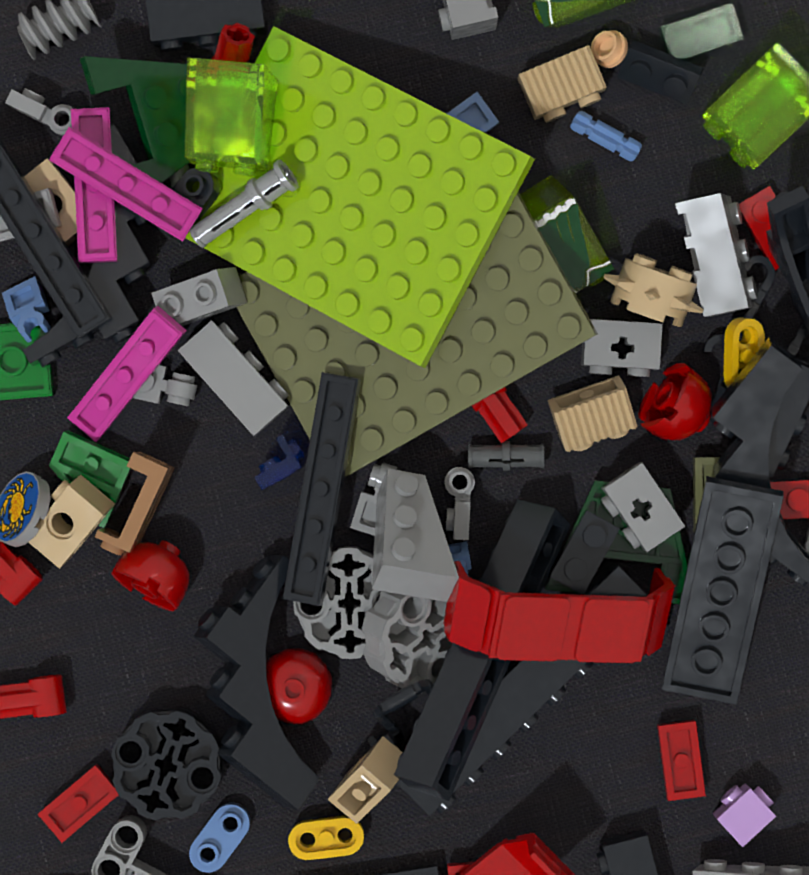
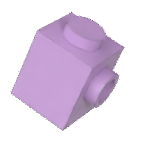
[712,783,776,847]

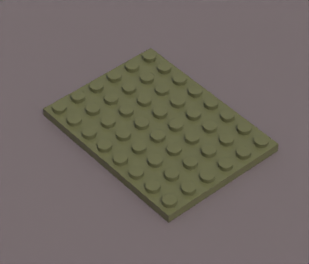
[236,131,598,478]

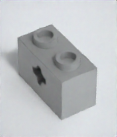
[151,267,247,326]
[581,319,663,377]
[601,462,685,552]

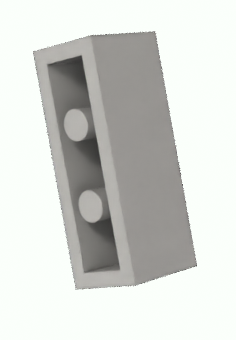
[178,320,289,436]

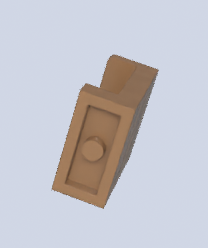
[95,452,175,556]

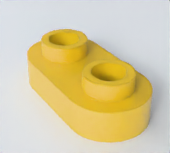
[724,317,765,387]
[288,816,364,860]

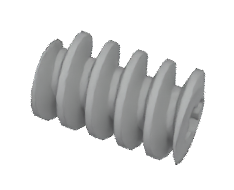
[17,0,102,60]

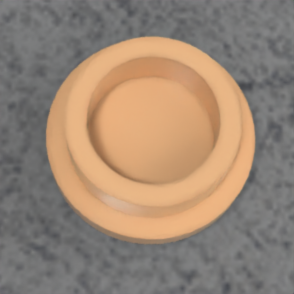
[591,30,628,68]

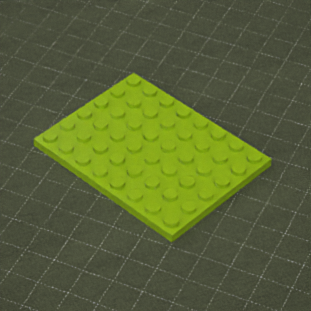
[185,26,535,368]

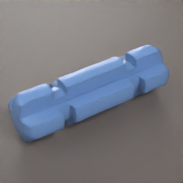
[570,111,642,161]

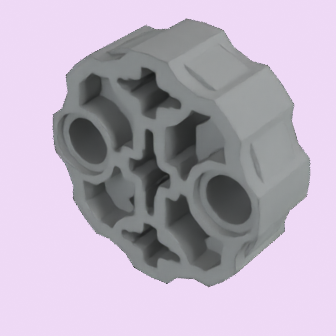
[294,546,405,659]
[362,591,453,694]

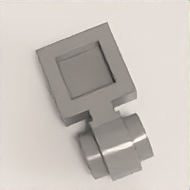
[5,88,73,136]
[133,365,197,406]
[350,463,397,536]
[444,467,475,540]

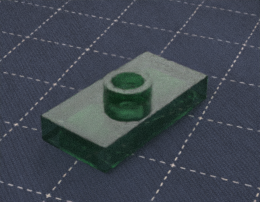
[659,3,744,60]

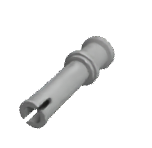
[189,159,299,248]

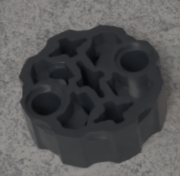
[111,707,224,821]

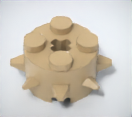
[603,253,704,327]

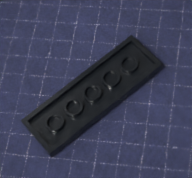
[662,476,784,705]

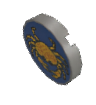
[0,471,51,547]

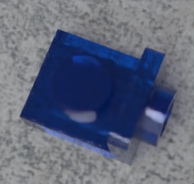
[254,434,305,490]

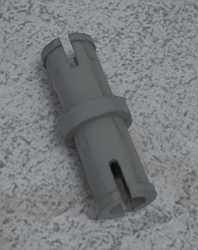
[468,441,544,471]

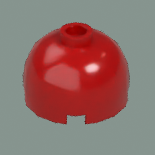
[638,363,712,441]
[111,540,189,611]
[266,648,332,724]

